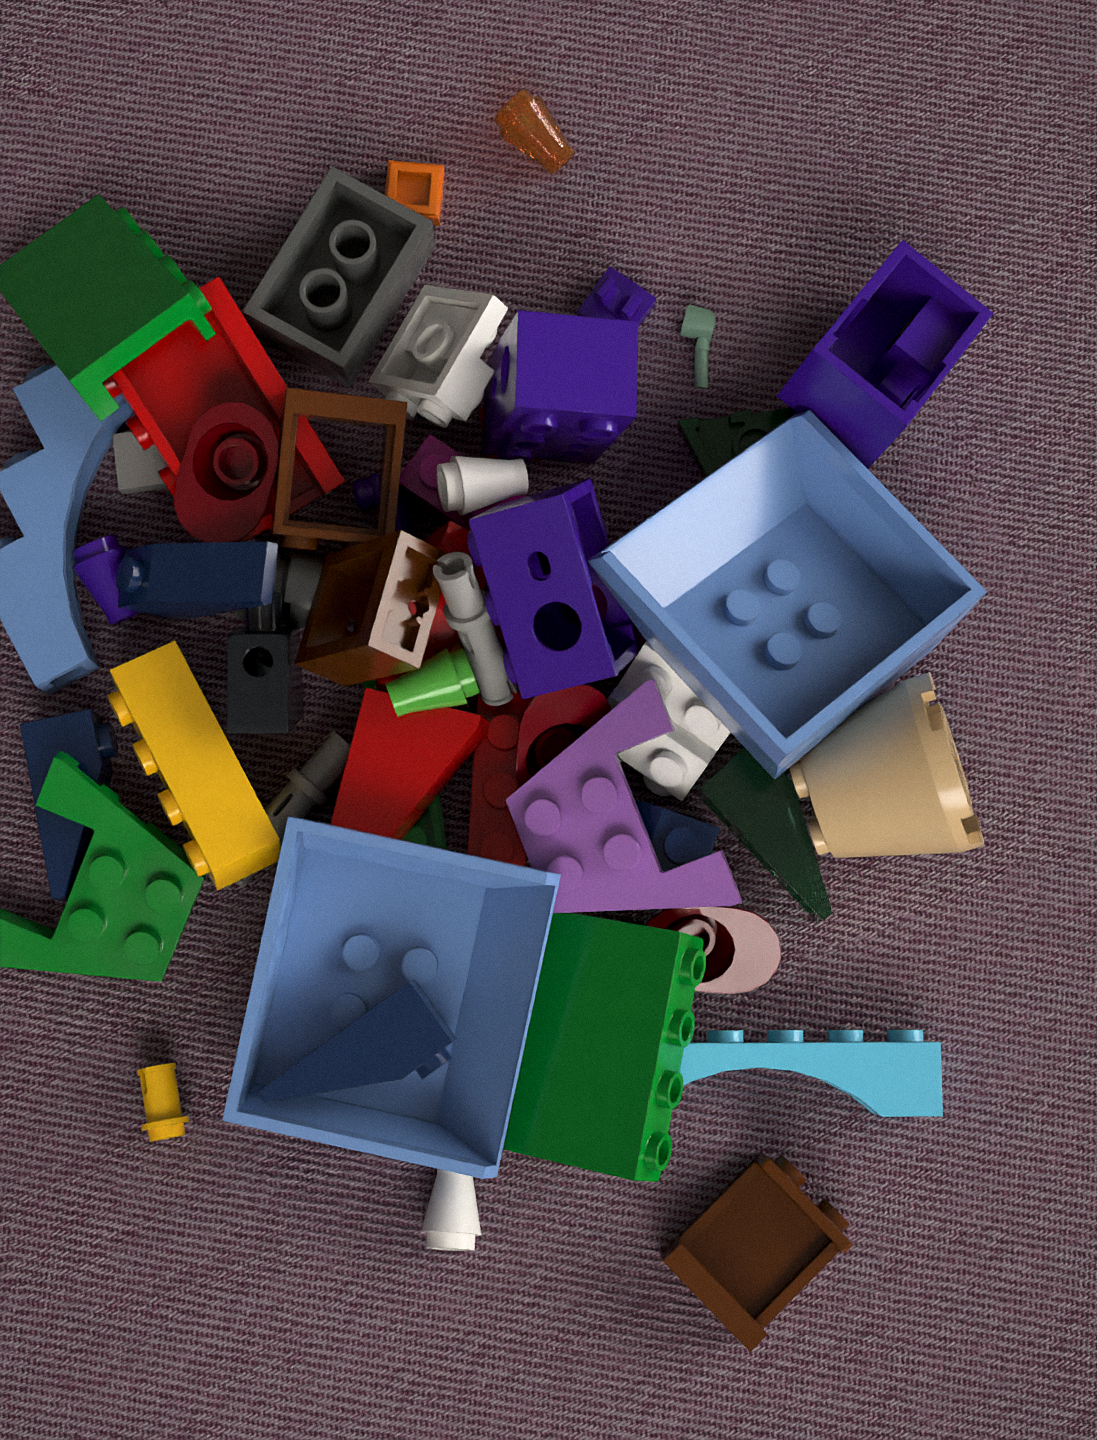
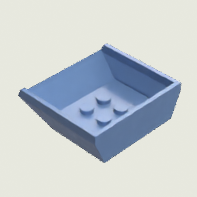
[587,410,987,780]
[222,816,561,1179]

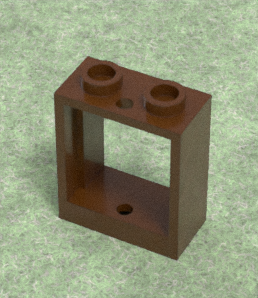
[270,388,407,550]
[294,530,448,686]

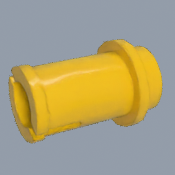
[137,1063,189,1142]

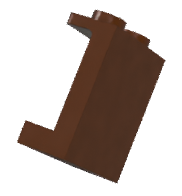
[660,1152,853,1352]

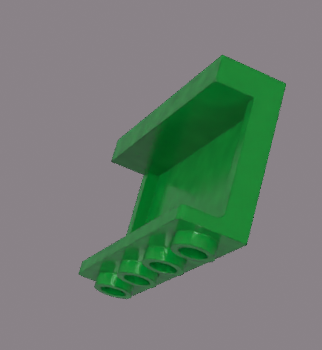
[0,194,216,422]
[503,913,706,1182]

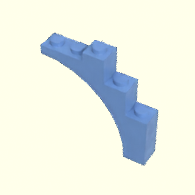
[0,364,134,695]

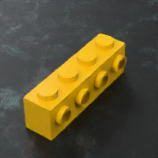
[107,641,281,891]

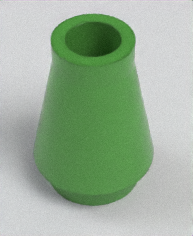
[385,647,480,717]

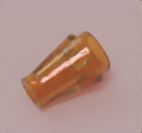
[493,89,576,176]

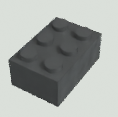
[242,166,436,389]

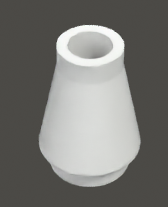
[437,456,528,516]
[421,1169,481,1251]

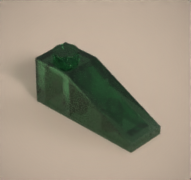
[696,747,833,923]

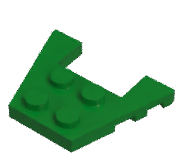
[0,751,207,982]

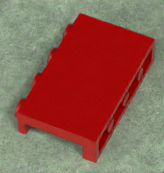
[102,276,346,543]

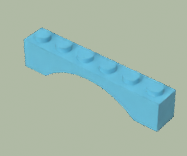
[680,1030,943,1117]

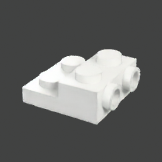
[368,285,508,428]
[607,641,730,801]

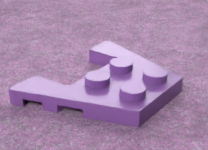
[506,679,742,913]

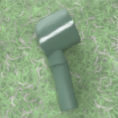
[680,305,715,389]

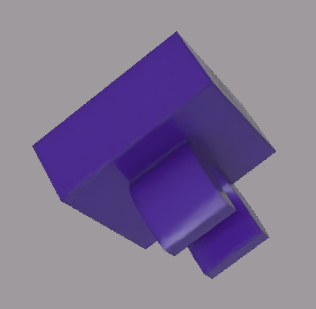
[577,266,656,328]

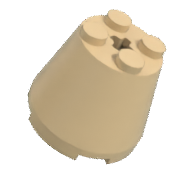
[790,672,985,858]

